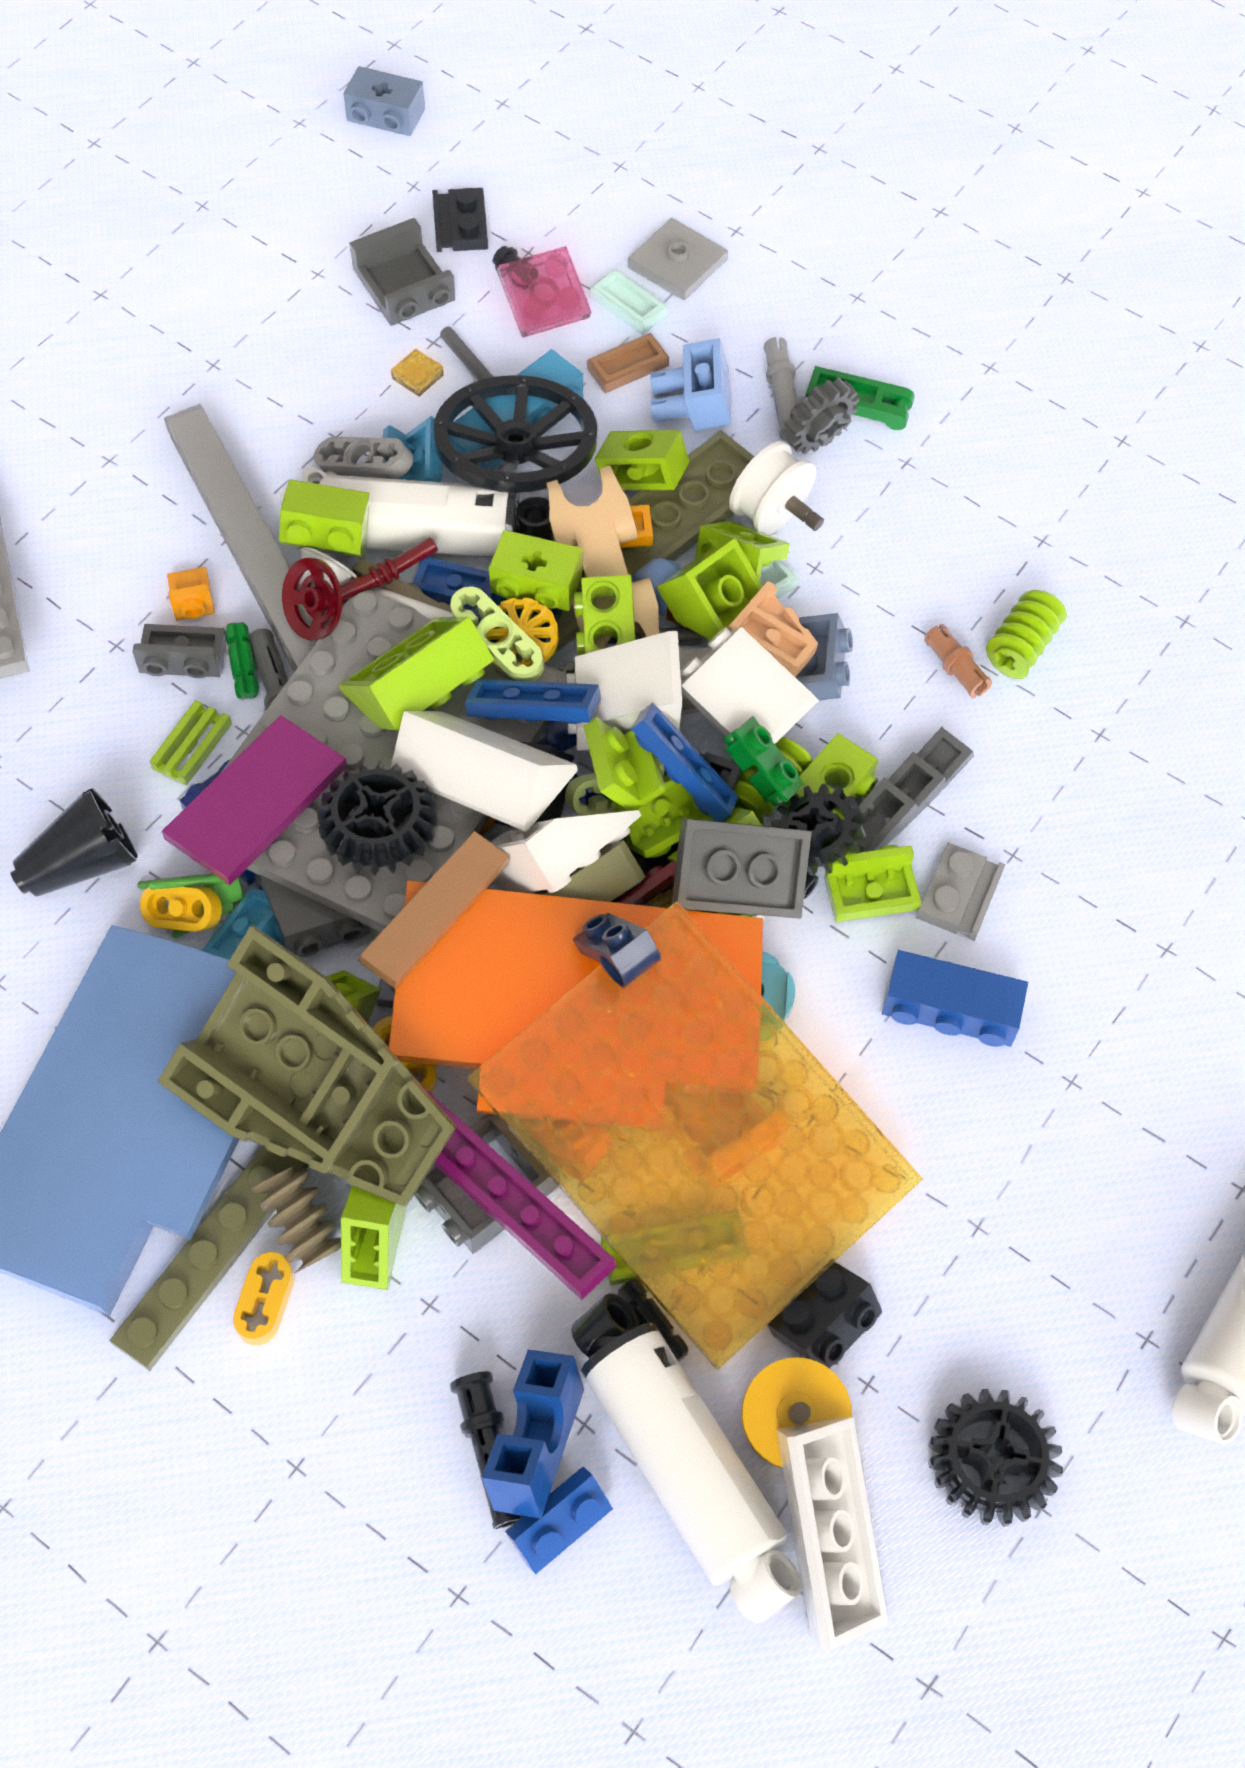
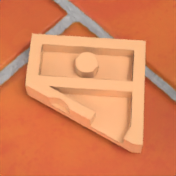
[728,581,818,677]

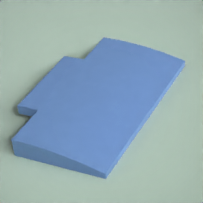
[0,925,239,1316]

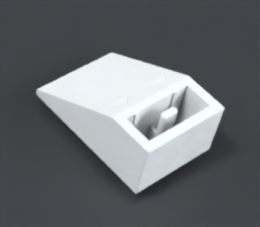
[491,810,642,894]

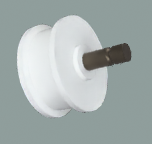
[729,441,824,535]

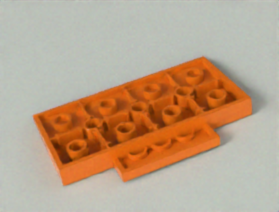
[389,880,763,1130]

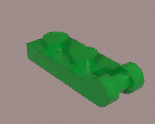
[805,366,915,430]

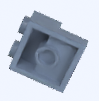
[795,613,853,700]

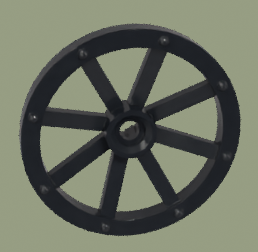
[433,375,598,493]

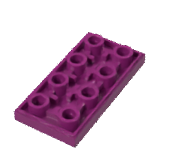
[162,715,347,885]

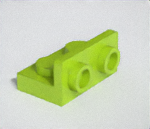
[695,520,790,580]
[583,717,665,811]

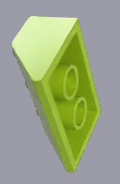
[338,616,494,732]

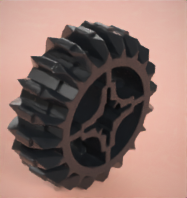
[317,760,438,876]
[928,1388,1063,1527]

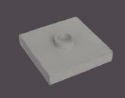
[628,218,728,301]

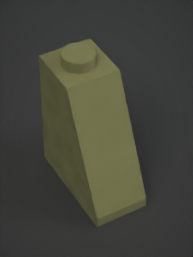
[534,841,646,902]

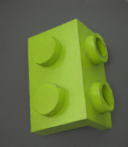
[611,774,714,858]
[824,845,921,923]

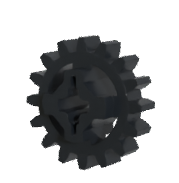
[771,784,866,876]

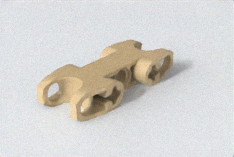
[546,466,660,649]

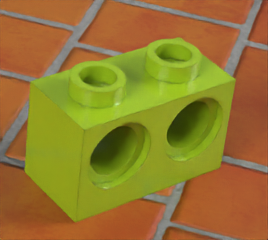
[574,575,636,656]

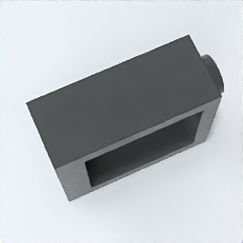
[414,1114,559,1254]

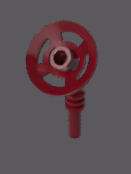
[282,537,438,641]

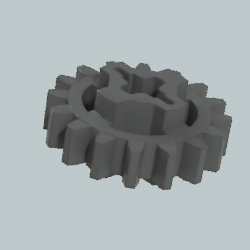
[783,378,860,454]

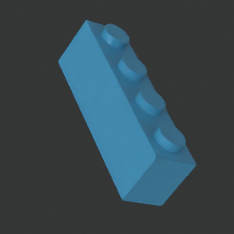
[448,349,583,470]

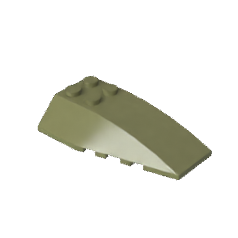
[157,926,457,1207]

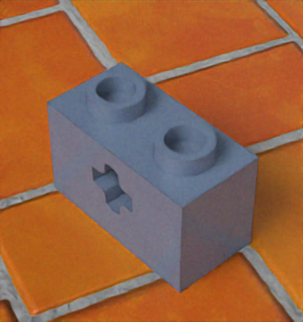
[343,66,425,136]

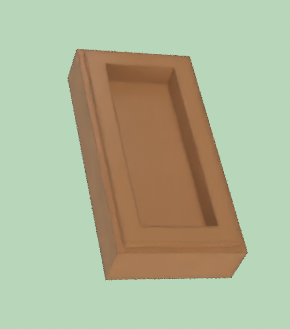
[587,333,669,393]

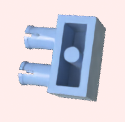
[650,338,731,431]

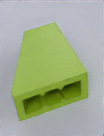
[341,1185,407,1290]

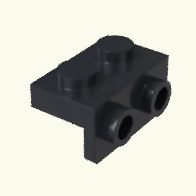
[767,1259,882,1369]

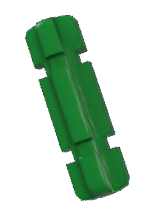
[225,622,259,700]

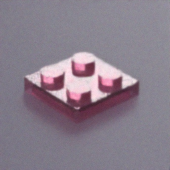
[497,246,592,338]

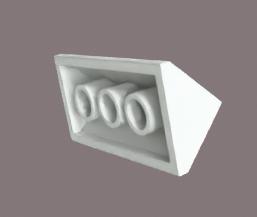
[390,711,578,832]
[776,1417,888,1651]

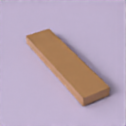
[359,831,510,989]

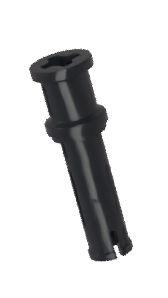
[449,1371,523,1529]

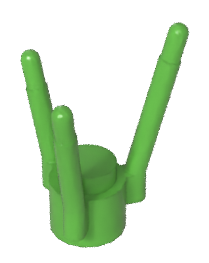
[137,873,243,939]

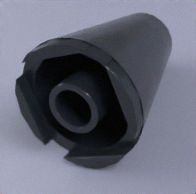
[10,788,138,897]

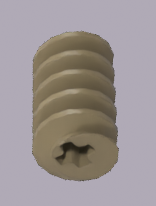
[250,1166,341,1274]

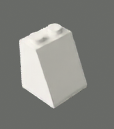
[680,627,819,744]
[566,631,682,750]

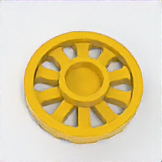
[486,598,559,667]

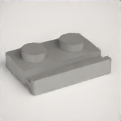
[916,842,1006,941]

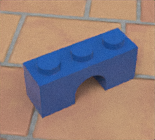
[481,1349,584,1519]

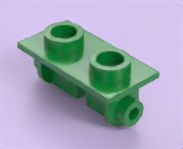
[723,716,804,807]

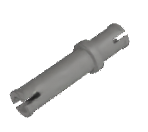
[763,337,798,441]

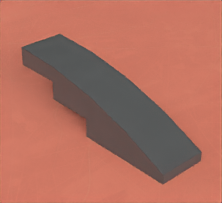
[855,726,974,853]

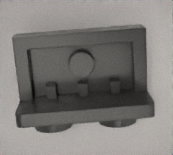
[132,624,226,679]

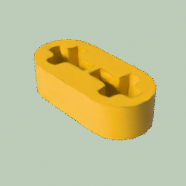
[233,1252,294,1345]

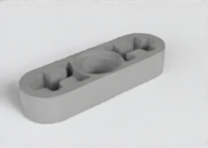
[314,437,414,479]

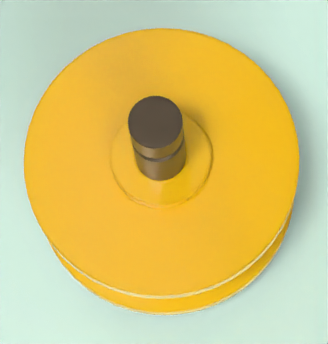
[741,1357,852,1468]

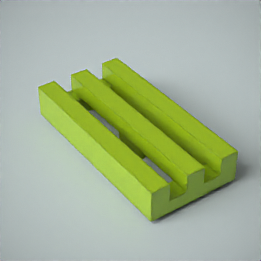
[149,700,232,786]

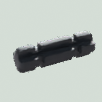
[618,1278,689,1362]

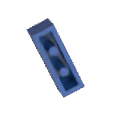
[882,950,1029,1047]

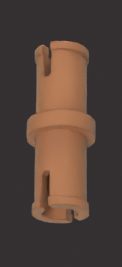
[924,624,992,698]

